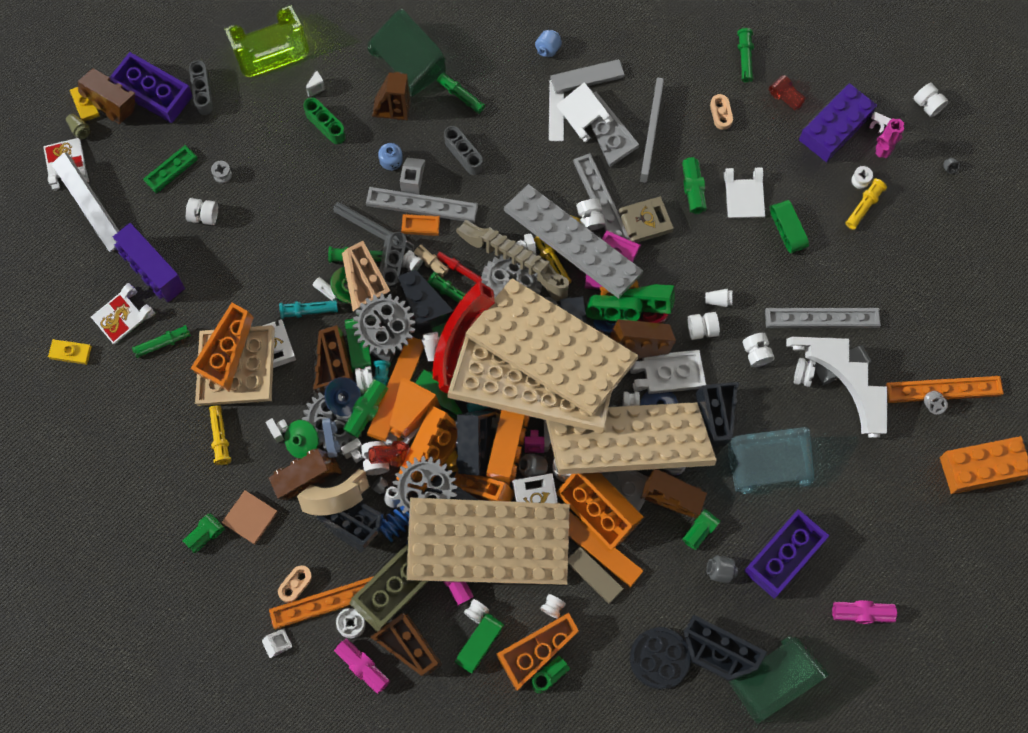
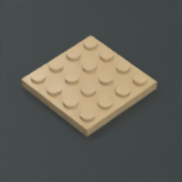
[195,325,275,406]

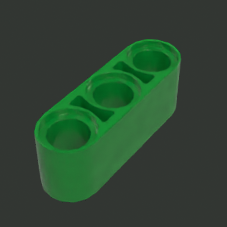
[303,98,346,144]
[770,200,809,253]
[586,295,643,321]
[345,319,372,372]
[455,613,505,674]

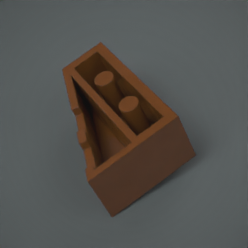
[78,68,135,125]
[372,72,411,121]
[609,319,676,359]
[313,325,356,395]
[269,449,343,500]
[641,469,707,519]

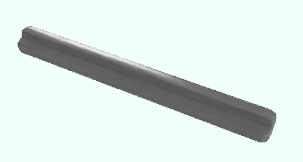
[334,202,415,253]

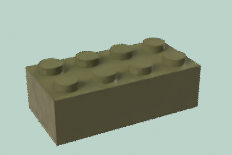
[349,544,429,632]

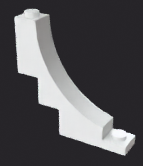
[787,337,887,438]

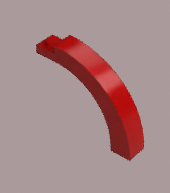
[433,281,495,394]

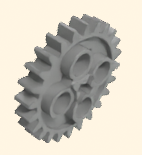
[481,254,542,298]
[353,293,415,356]
[302,392,365,450]
[392,456,458,514]

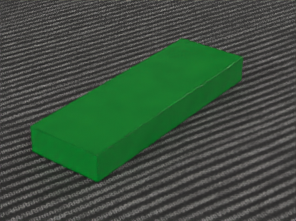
[143,145,198,193]

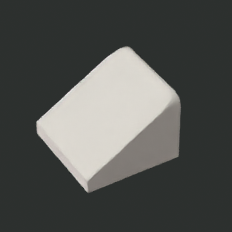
[306,71,325,97]
[262,629,292,658]

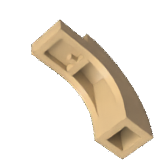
[297,469,370,515]

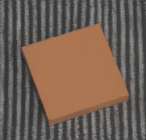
[222,490,278,545]

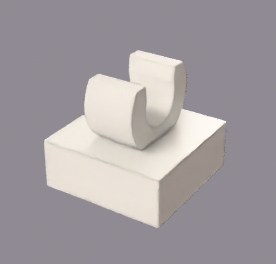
[870,112,891,133]
[516,234,536,255]
[266,419,288,443]
[341,438,363,463]

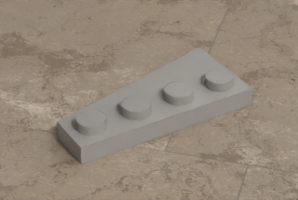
[590,92,639,167]

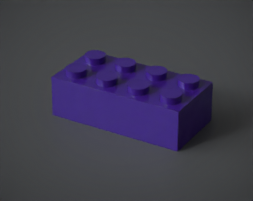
[109,52,193,123]
[799,83,877,162]
[112,223,185,303]
[744,509,829,598]

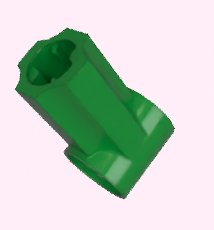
[682,509,720,550]
[182,513,224,554]
[531,656,570,694]

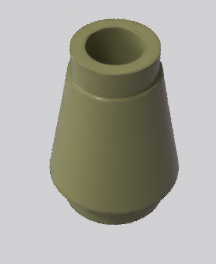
[66,114,90,139]

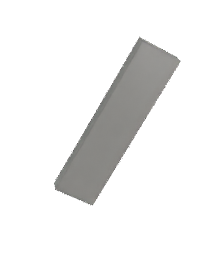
[550,59,624,94]

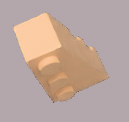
[342,241,390,312]

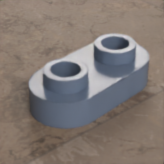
[322,418,341,458]

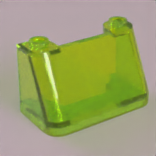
[224,5,309,77]

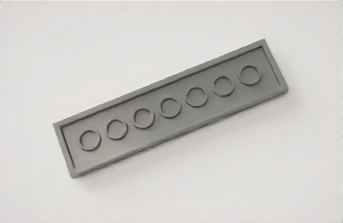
[504,184,643,299]

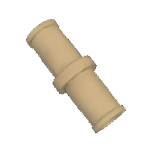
[414,244,449,278]

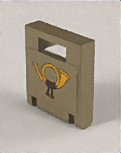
[619,196,674,243]

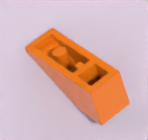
[452,470,514,502]

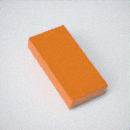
[401,214,440,236]

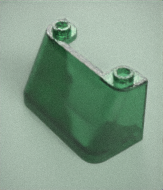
[367,9,446,97]
[729,635,829,724]

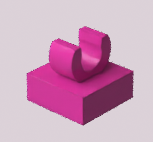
[525,430,544,453]

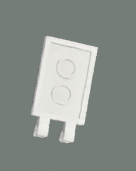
[630,350,706,394]

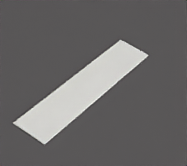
[549,80,564,141]

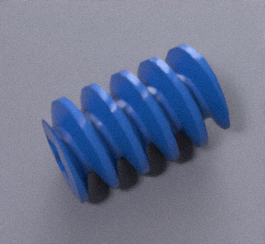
[380,506,410,542]

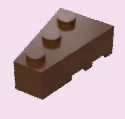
[370,613,442,677]

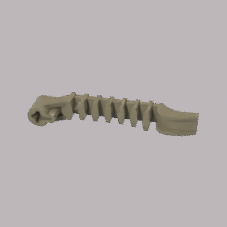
[456,220,569,301]

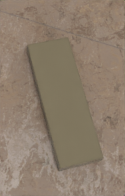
[568,547,623,604]

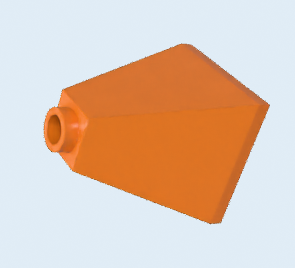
[390,377,441,438]

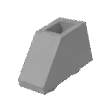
[400,157,425,194]

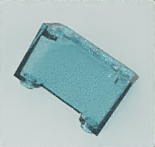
[727,428,814,494]

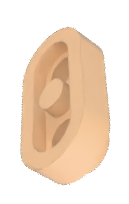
[710,94,733,130]
[278,565,312,603]

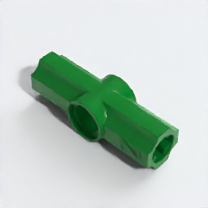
[682,157,707,214]
[343,380,389,438]

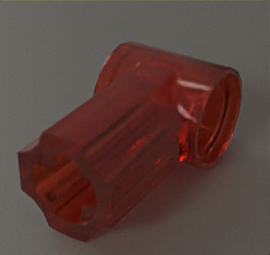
[769,75,806,110]
[368,441,409,467]

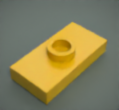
[70,87,100,122]
[48,339,92,365]

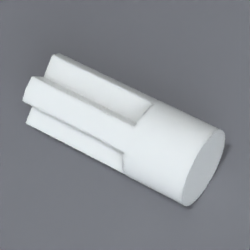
[313,277,338,301]

